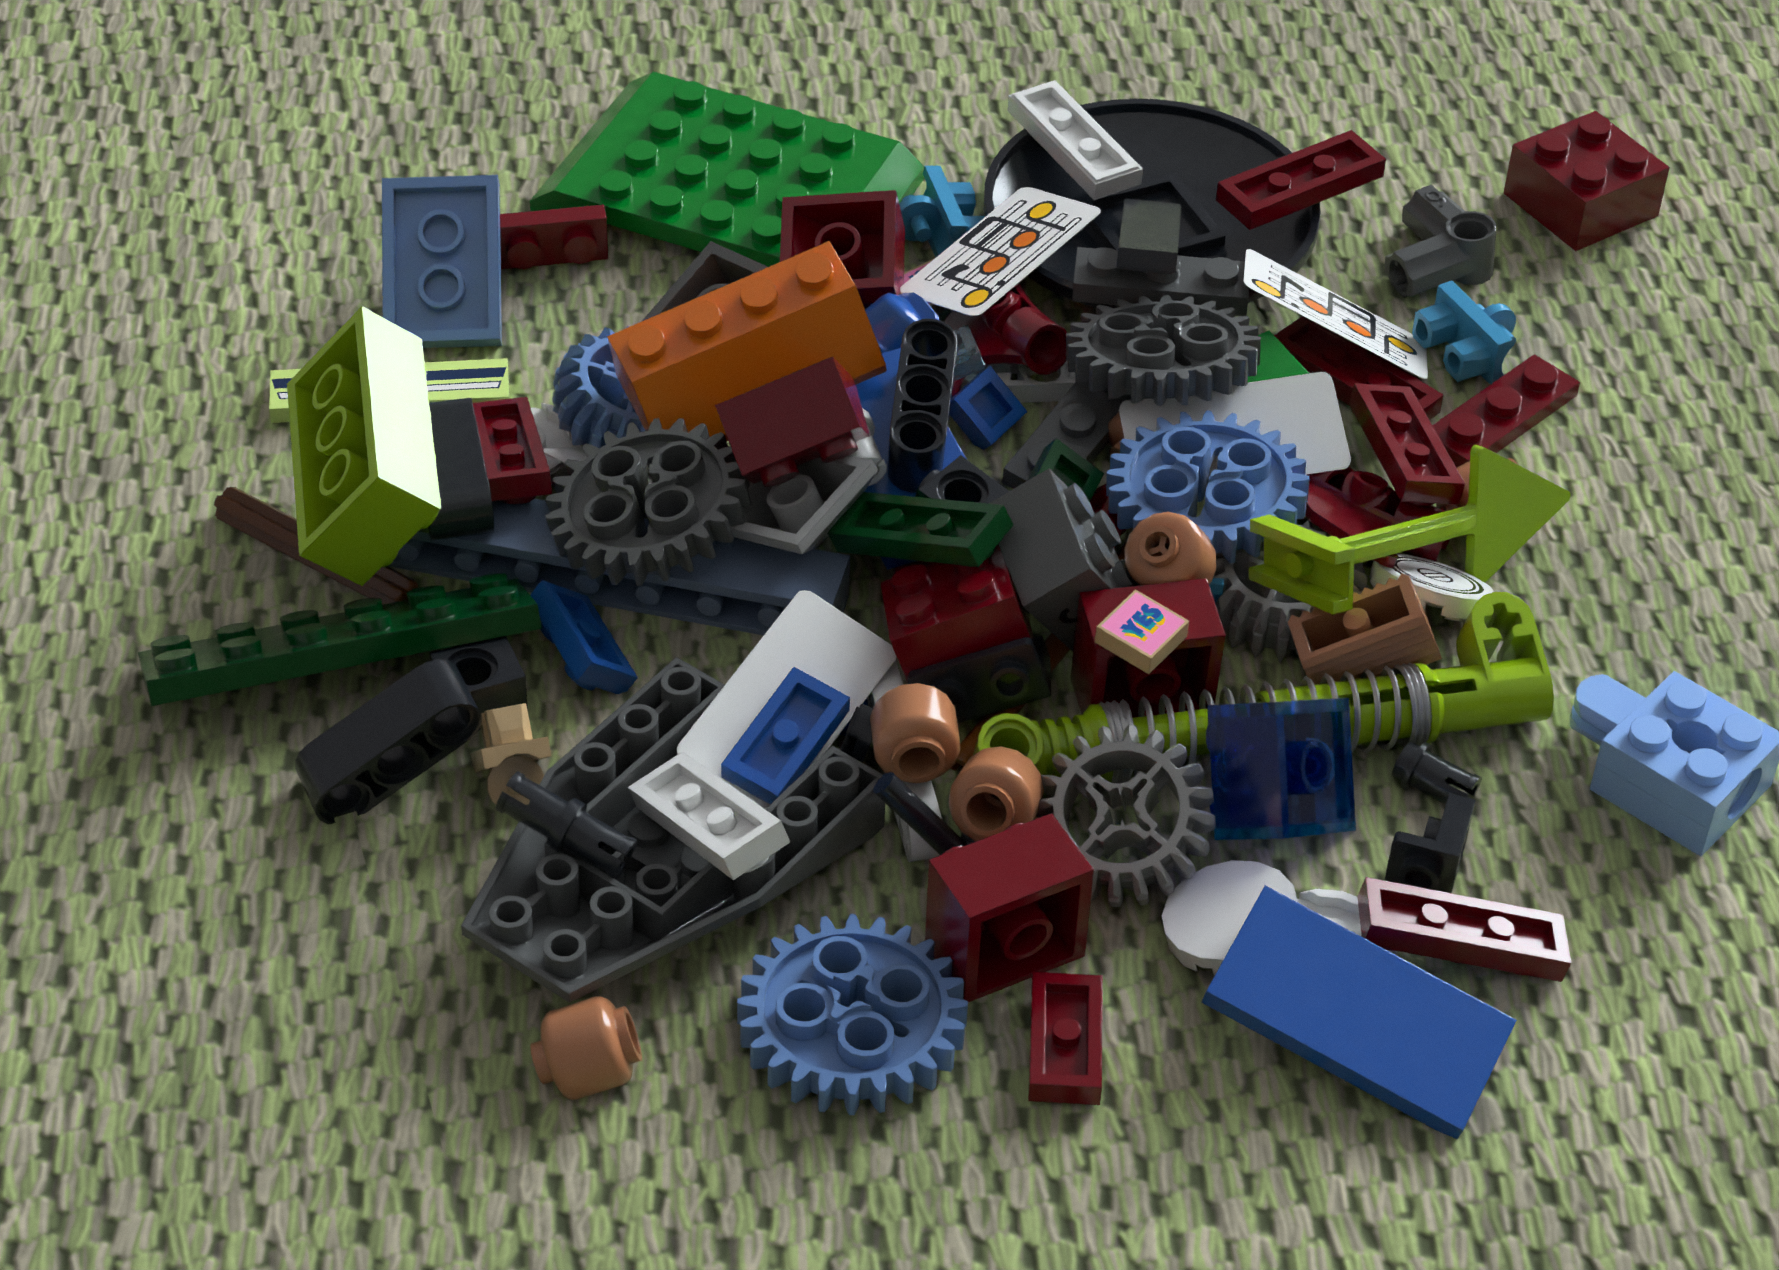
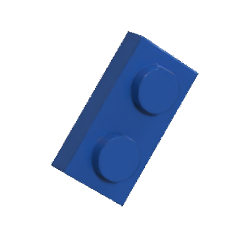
[530,580,638,694]
[721,667,850,804]

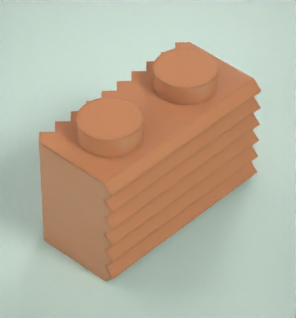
[1288,573,1442,684]

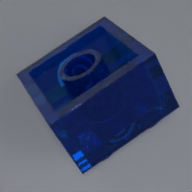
[1206,698,1356,840]

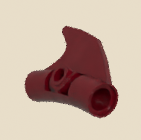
[944,282,1067,398]
[1305,466,1450,568]

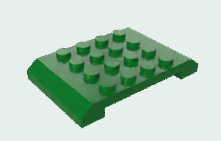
[530,71,924,267]

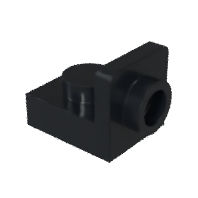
[1385,793,1476,893]

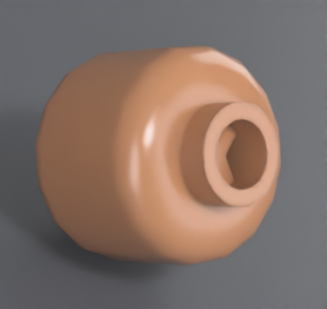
[1124,512,1217,586]
[870,683,960,783]
[948,746,1044,842]
[530,996,642,1100]

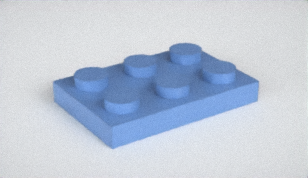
[382,175,502,348]

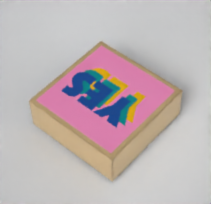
[1095,589,1190,674]

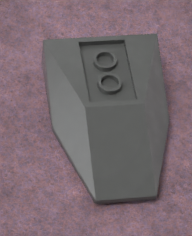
[461,657,885,1003]

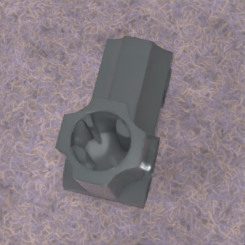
[1385,184,1496,298]

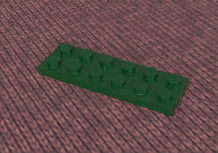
[138,573,542,706]

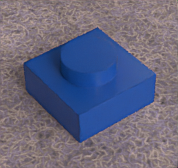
[949,366,1028,450]

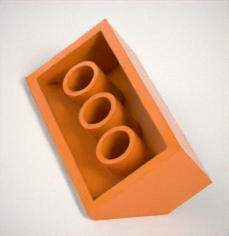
[607,241,887,441]

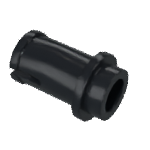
[1392,741,1482,804]

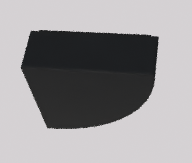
[840,704,873,763]

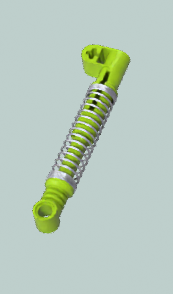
[973,592,1554,784]

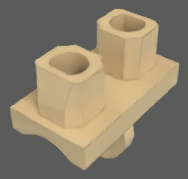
[471,703,552,805]

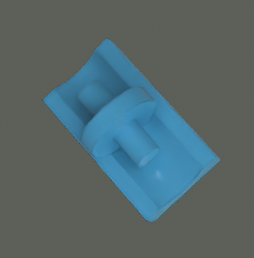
[899,166,985,258]
[1412,280,1516,384]

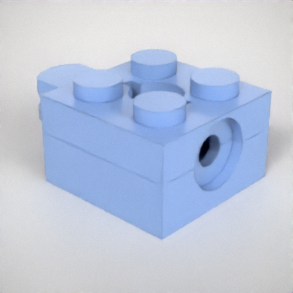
[1570,671,1779,856]

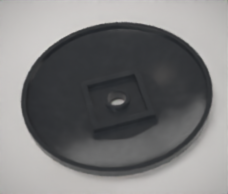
[984,99,1321,308]

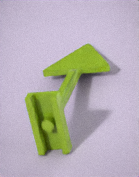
[1249,445,1571,615]

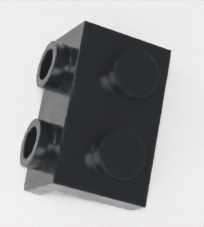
[907,636,1052,723]

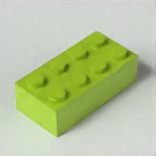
[287,306,441,586]

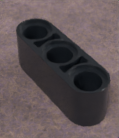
[887,319,957,493]
[428,398,495,541]
[295,659,482,825]

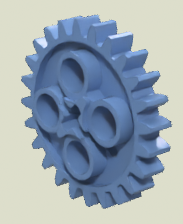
[1106,410,1310,563]
[737,914,968,1115]

